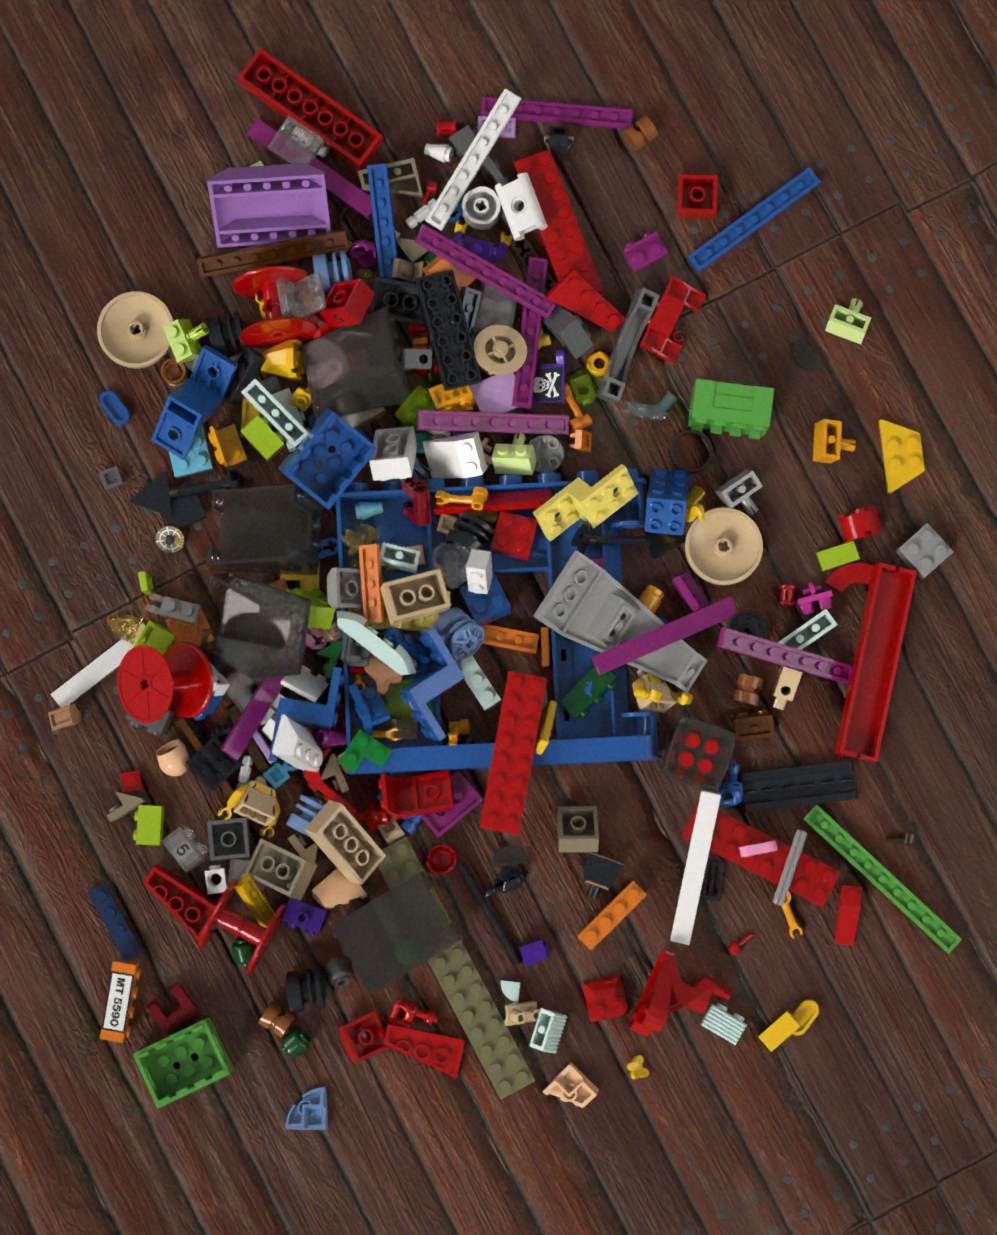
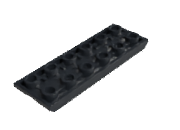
[415,270,482,391]
[737,760,859,813]

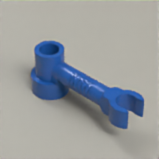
[376,792,422,835]

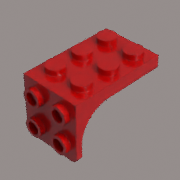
[303,747,359,817]
[378,770,455,820]

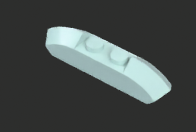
[336,611,416,676]

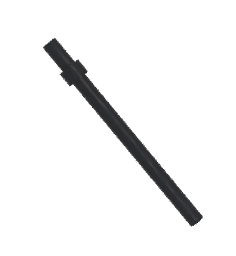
[456,861,522,966]

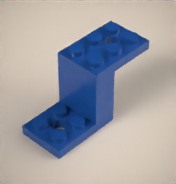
[151,345,238,460]
[400,627,465,741]
[269,667,344,762]

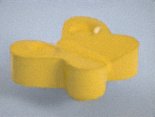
[627,1055,649,1079]

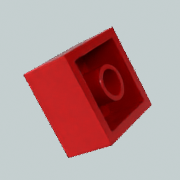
[676,174,718,219]
[319,279,375,328]
[490,511,538,562]

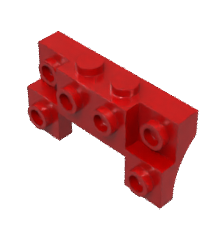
[640,276,707,364]

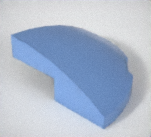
[285,1087,328,1130]

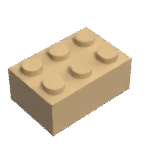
[380,569,451,625]

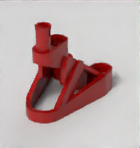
[628,949,732,1037]

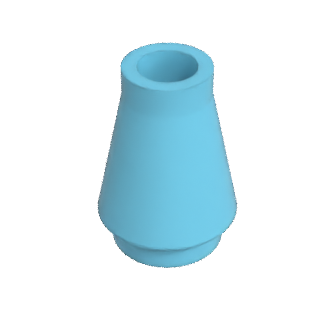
[354,501,383,520]

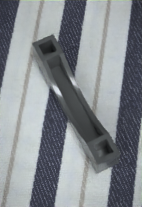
[449,125,524,233]
[596,287,660,404]

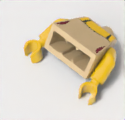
[632,669,693,713]
[218,776,281,838]

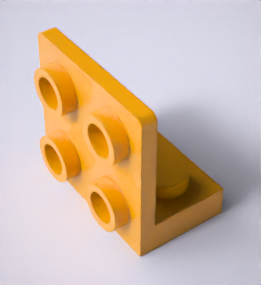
[428,384,477,412]
[208,424,248,469]

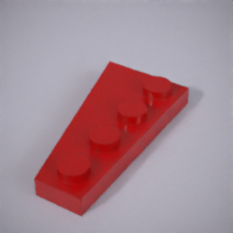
[545,268,626,332]
[383,1023,465,1079]

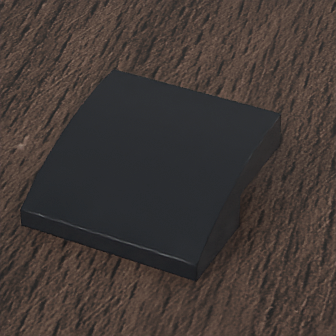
[164,480,207,529]
[184,736,242,793]

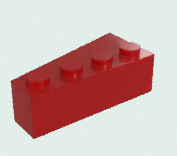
[143,863,218,942]

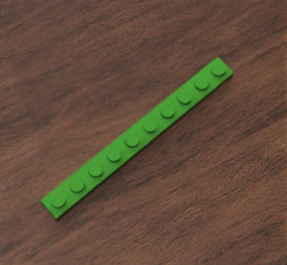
[803,805,962,954]

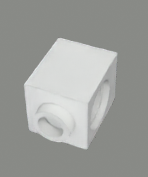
[205,865,229,894]

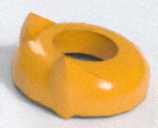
[586,351,610,377]

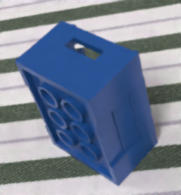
[278,408,378,509]

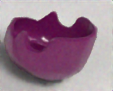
[349,239,378,267]

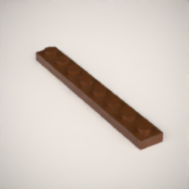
[196,228,350,278]

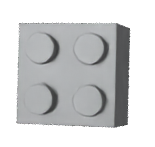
[895,523,953,580]

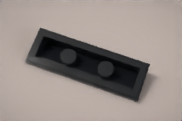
[225,345,266,405]

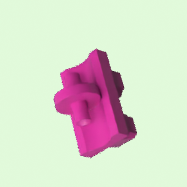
[795,582,833,615]

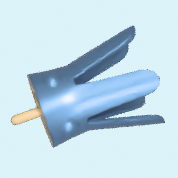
[412,457,432,478]

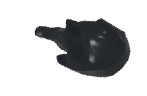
[484,867,523,897]

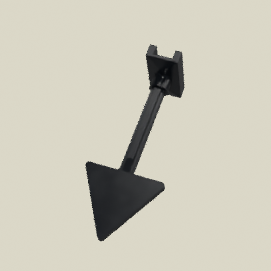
[130,466,246,517]
[571,521,686,561]

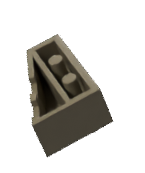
[358,158,423,198]

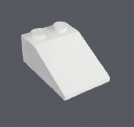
[423,431,487,479]
[280,665,330,704]

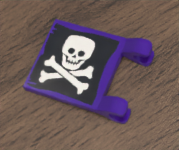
[532,350,567,403]

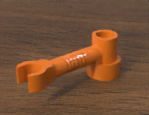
[565,382,592,433]

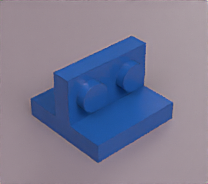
[348,683,390,736]

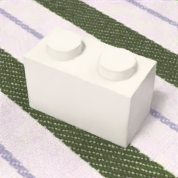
[466,549,493,594]

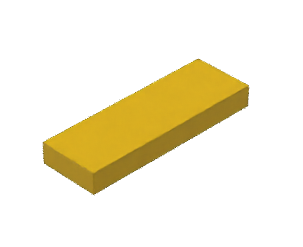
[534,700,557,755]
[234,873,275,928]

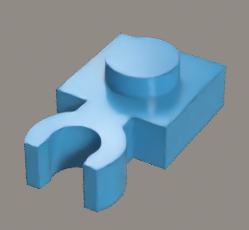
[263,761,297,790]

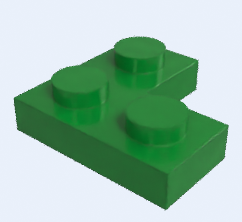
[338,729,393,773]

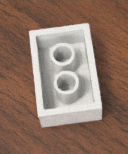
[369,426,417,481]

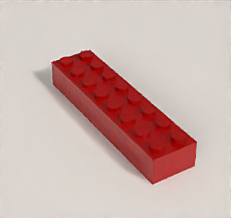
[237,48,384,170]
[514,149,603,295]
[479,671,547,835]
[680,801,840,907]

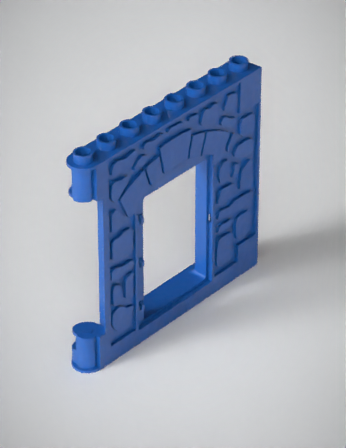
[336,469,662,775]

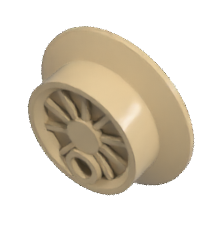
[473,325,527,375]

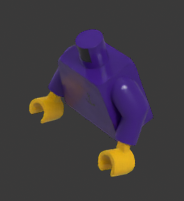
[454,220,513,263]

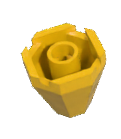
[260,339,305,381]

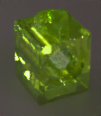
[570,374,596,406]

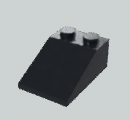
[367,276,426,325]

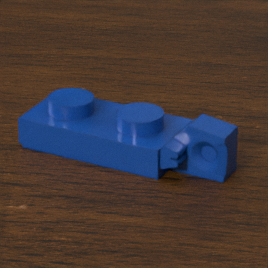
[383,626,431,664]

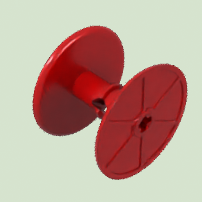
[233,266,316,348]
[117,641,214,724]
[198,878,286,975]

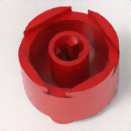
[838,506,883,543]

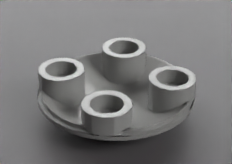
[529,435,564,473]

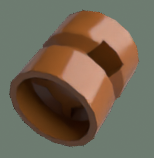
[623,115,659,151]
[161,358,189,388]
[733,674,763,706]
[258,1002,295,1038]

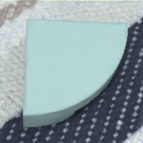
[501,980,520,1002]

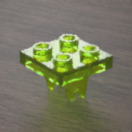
[394,385,436,432]

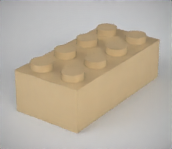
[304,800,386,885]

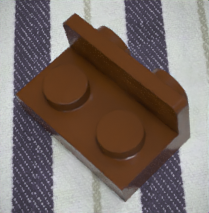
[732,706,774,741]

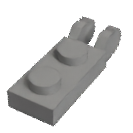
[145,593,202,625]

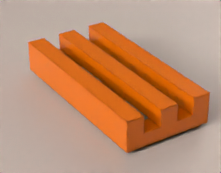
[541,627,550,668]

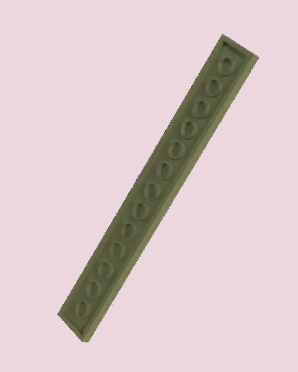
[378,837,535,1099]

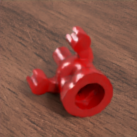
[356,801,390,832]

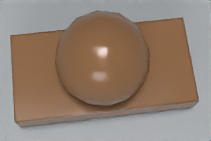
[48,704,81,731]

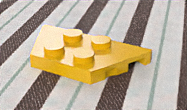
[878,420,925,494]

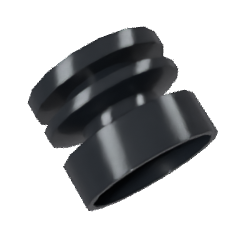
[206,311,247,356]
[443,513,494,562]
[727,611,768,656]
[286,968,327,1013]

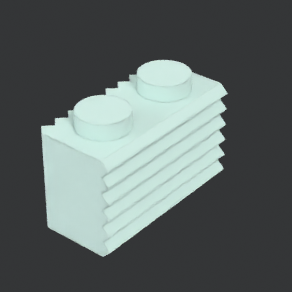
[380,542,420,574]
[700,1003,747,1045]
[529,1008,567,1053]

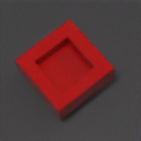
[120,770,143,793]

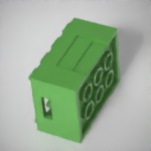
[688,379,774,439]
[133,1017,234,1109]

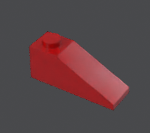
[834,885,862,946]

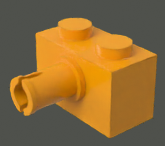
[813,419,856,464]

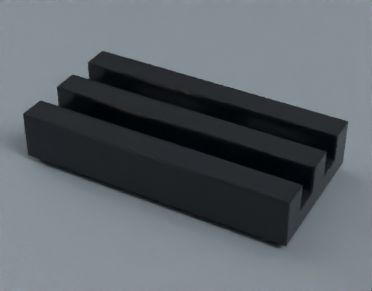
[700,860,725,901]

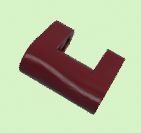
[401,476,432,526]
[146,982,200,1036]

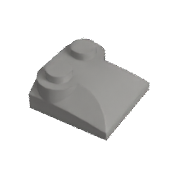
[327,568,363,609]

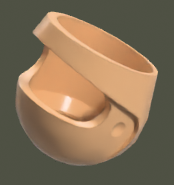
[156,739,190,777]

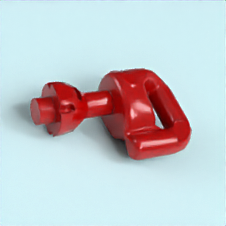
[389,999,439,1028]

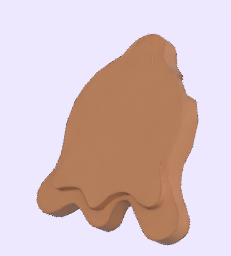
[364,646,417,695]

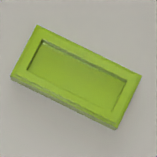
[816,541,860,572]
[138,571,154,595]

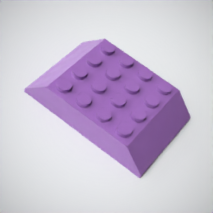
[207,163,331,248]

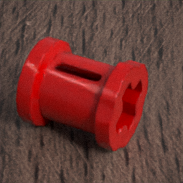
[437,119,456,136]
[778,585,796,606]

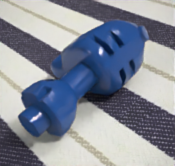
[715,760,743,808]

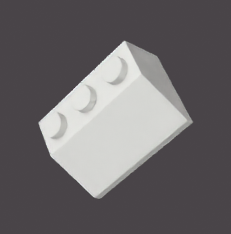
[272,715,323,772]

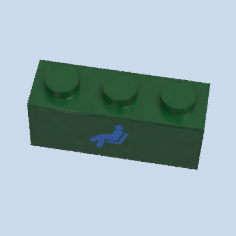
[559,666,620,719]

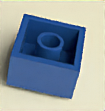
[459,573,511,626]

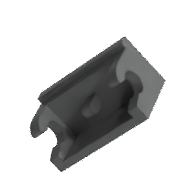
[340,624,371,667]

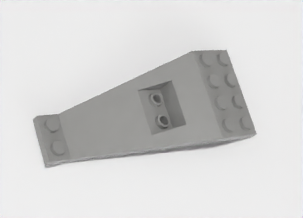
[533,550,708,693]

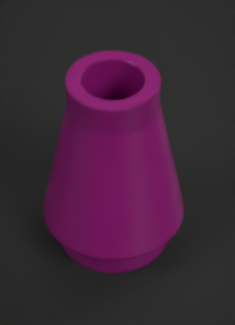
[316,728,347,748]

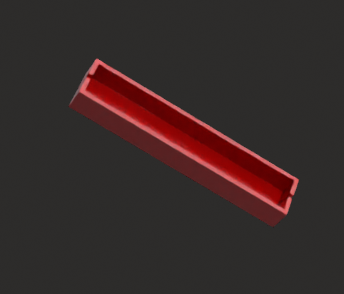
[834,562,917,762]

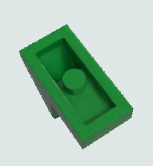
[316,641,342,679]

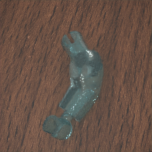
[620,392,677,420]

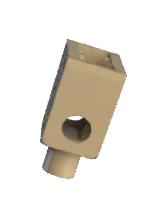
[772,665,802,710]

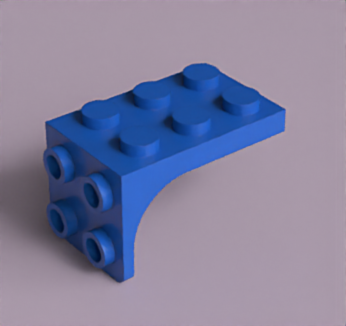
[645,468,690,535]

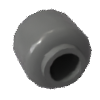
[324,957,352,988]

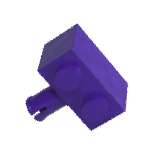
[282,898,328,936]

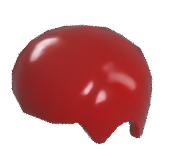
[426,845,457,874]

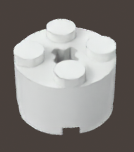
[462,186,501,230]

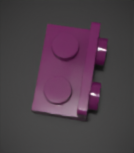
[624,231,668,273]
[672,572,708,613]

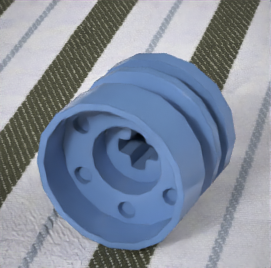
[313,250,353,295]
[433,607,484,660]
[286,794,326,837]

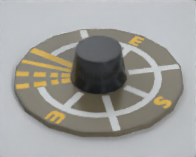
[156,526,184,553]

